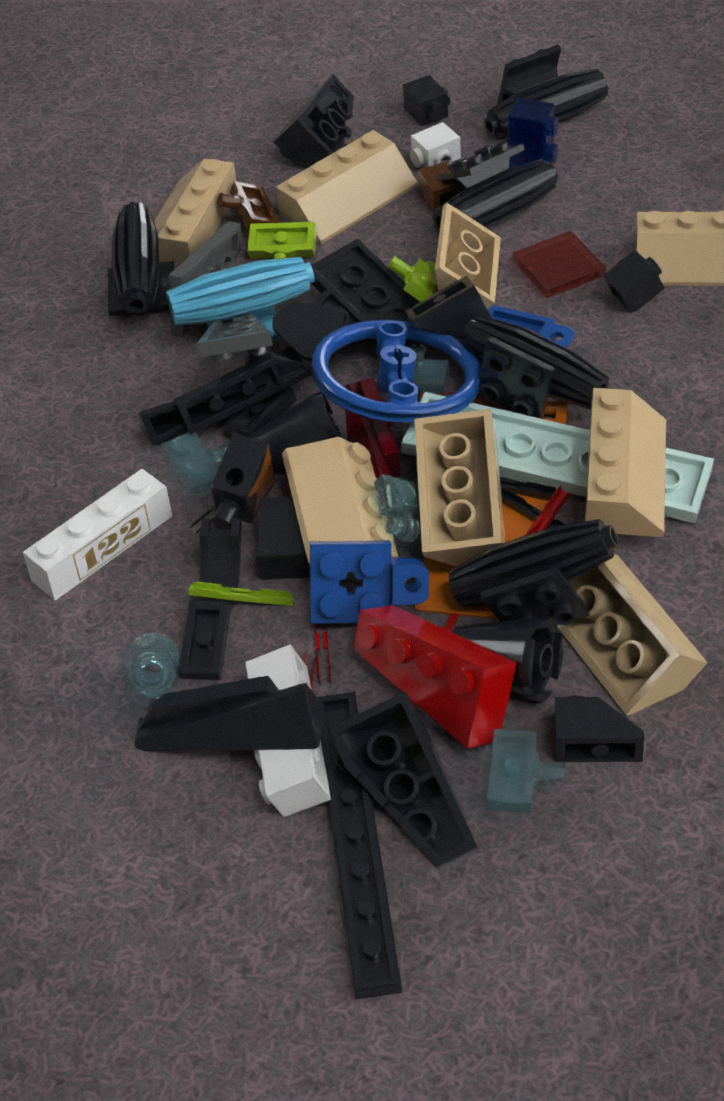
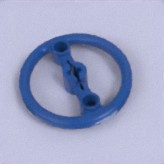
[311,320,481,424]

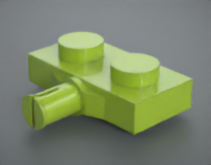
[247,222,317,259]
[387,255,438,302]

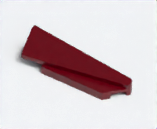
[344,378,400,507]

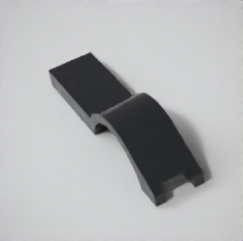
[178,518,242,680]

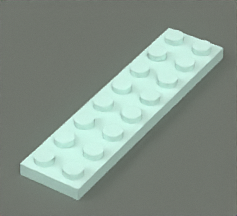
[401,392,714,523]

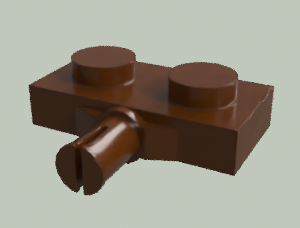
[217,181,280,230]

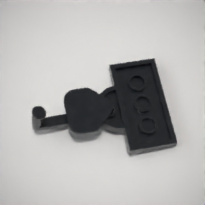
[245,239,423,365]

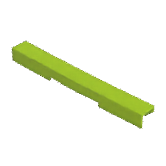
[188,581,294,606]

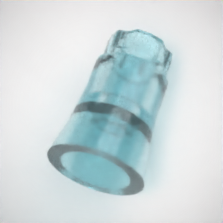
[123,633,180,698]

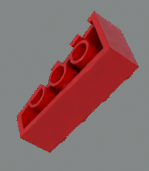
[353,605,517,749]

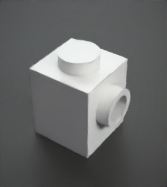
[410,122,461,169]

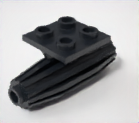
[484,45,609,140]
[432,141,558,234]
[108,202,175,316]
[463,315,610,419]
[448,519,619,627]

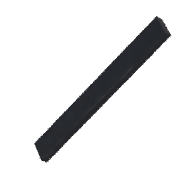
[317,692,402,1000]

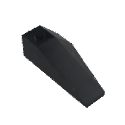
[273,74,354,167]
[328,691,478,866]

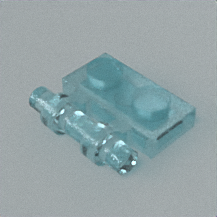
[374,474,422,542]

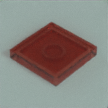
[513,231,606,298]

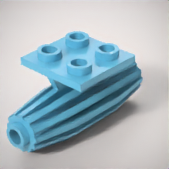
[166,257,315,342]

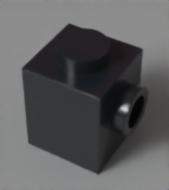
[403,75,451,127]
[603,250,665,313]

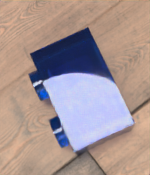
[508,98,559,168]

